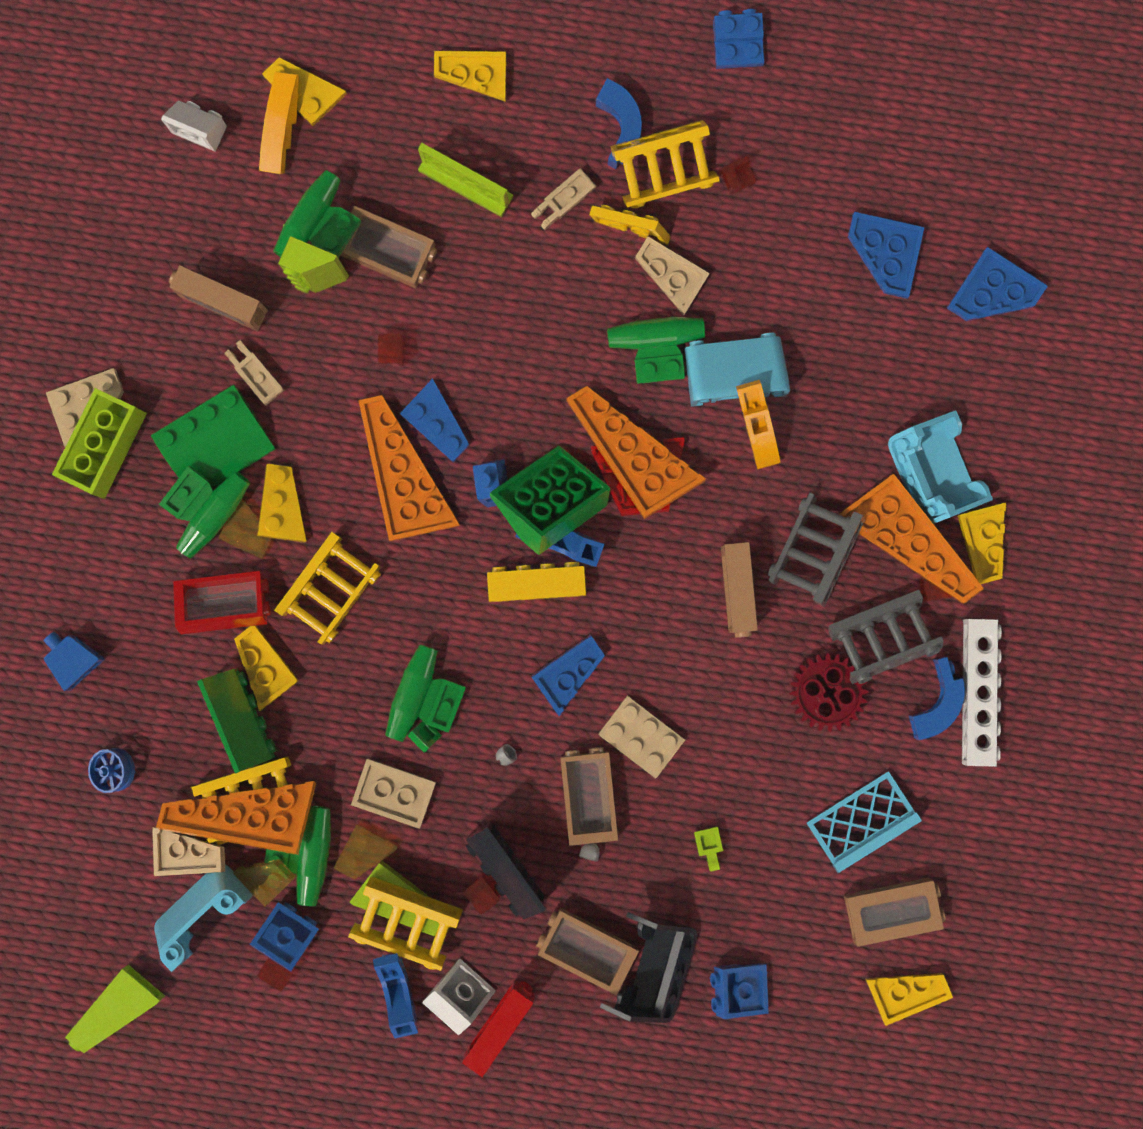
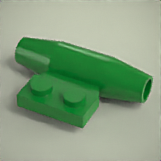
[273,170,361,258]
[607,316,705,384]
[159,466,250,558]
[385,644,466,742]
[263,806,331,906]

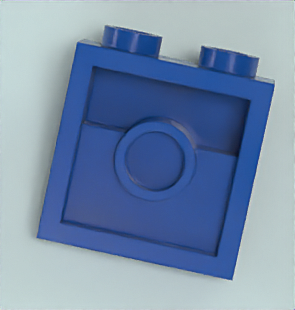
[713,9,764,69]
[250,902,319,972]
[710,963,769,1019]

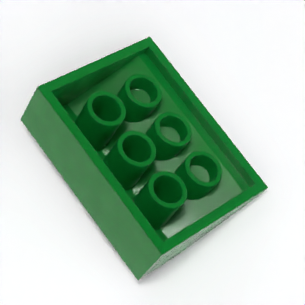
[151,385,276,488]
[490,446,610,555]
[197,668,276,774]

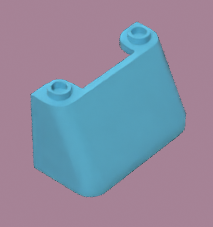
[685,333,790,407]
[888,410,993,524]
[154,865,255,972]

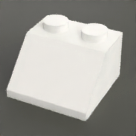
[161,100,227,152]
[422,959,496,1035]

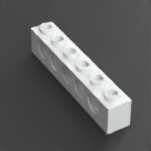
[962,619,1002,766]

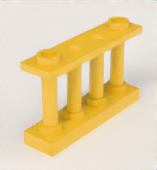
[610,120,720,208]
[274,532,381,645]
[191,756,291,845]
[348,876,463,971]

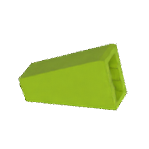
[350,860,439,936]
[65,965,165,1053]

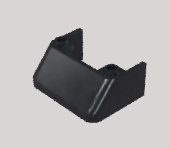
[600,912,697,1023]

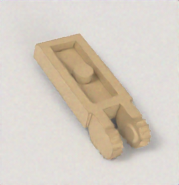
[531,168,596,229]
[225,340,284,405]

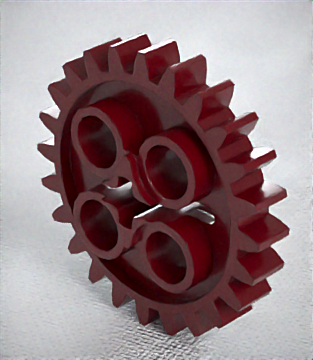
[788,653,869,732]

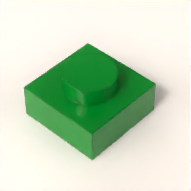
[407,721,442,753]

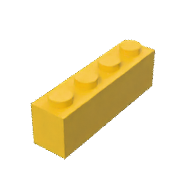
[487,562,586,602]

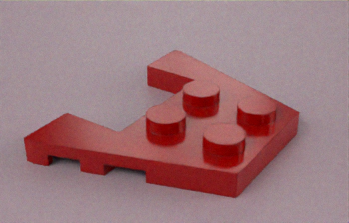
[591,437,685,516]

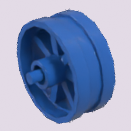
[88,748,135,793]

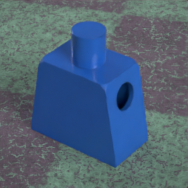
[473,459,508,508]
[44,631,105,691]

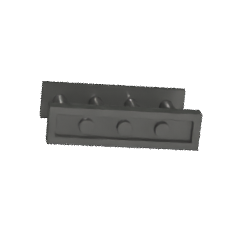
[768,493,865,607]
[829,590,944,684]

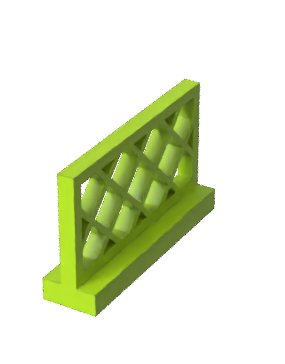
[418,143,513,217]

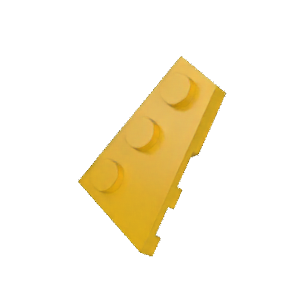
[434,51,506,102]
[262,58,347,126]
[589,205,670,246]
[257,464,306,542]
[958,503,1006,584]
[234,626,299,711]
[865,973,953,1026]

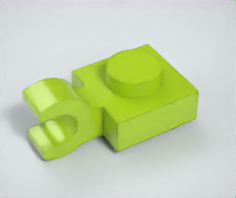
[694,827,723,872]

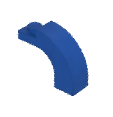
[596,78,642,169]
[515,530,604,567]
[909,657,965,740]
[373,953,418,1038]

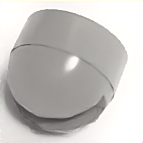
[496,744,517,766]
[579,843,600,862]

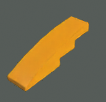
[259,72,299,174]

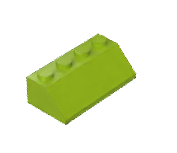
[278,236,349,294]
[52,388,147,499]

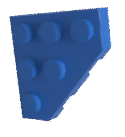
[848,212,924,299]
[947,247,1048,321]

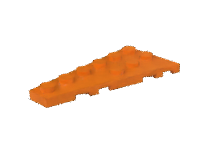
[566,386,706,519]
[358,395,460,541]
[839,474,984,604]
[156,781,316,855]

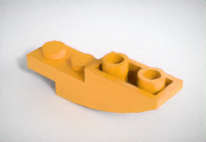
[736,380,781,469]

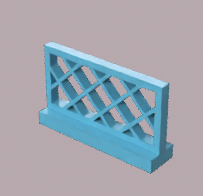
[807,771,922,873]

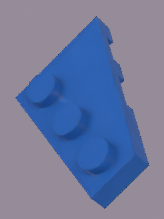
[400,378,470,463]
[531,635,605,716]

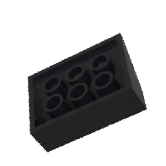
[465,820,547,920]

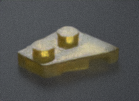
[218,498,273,559]
[334,824,398,880]
[233,859,296,907]

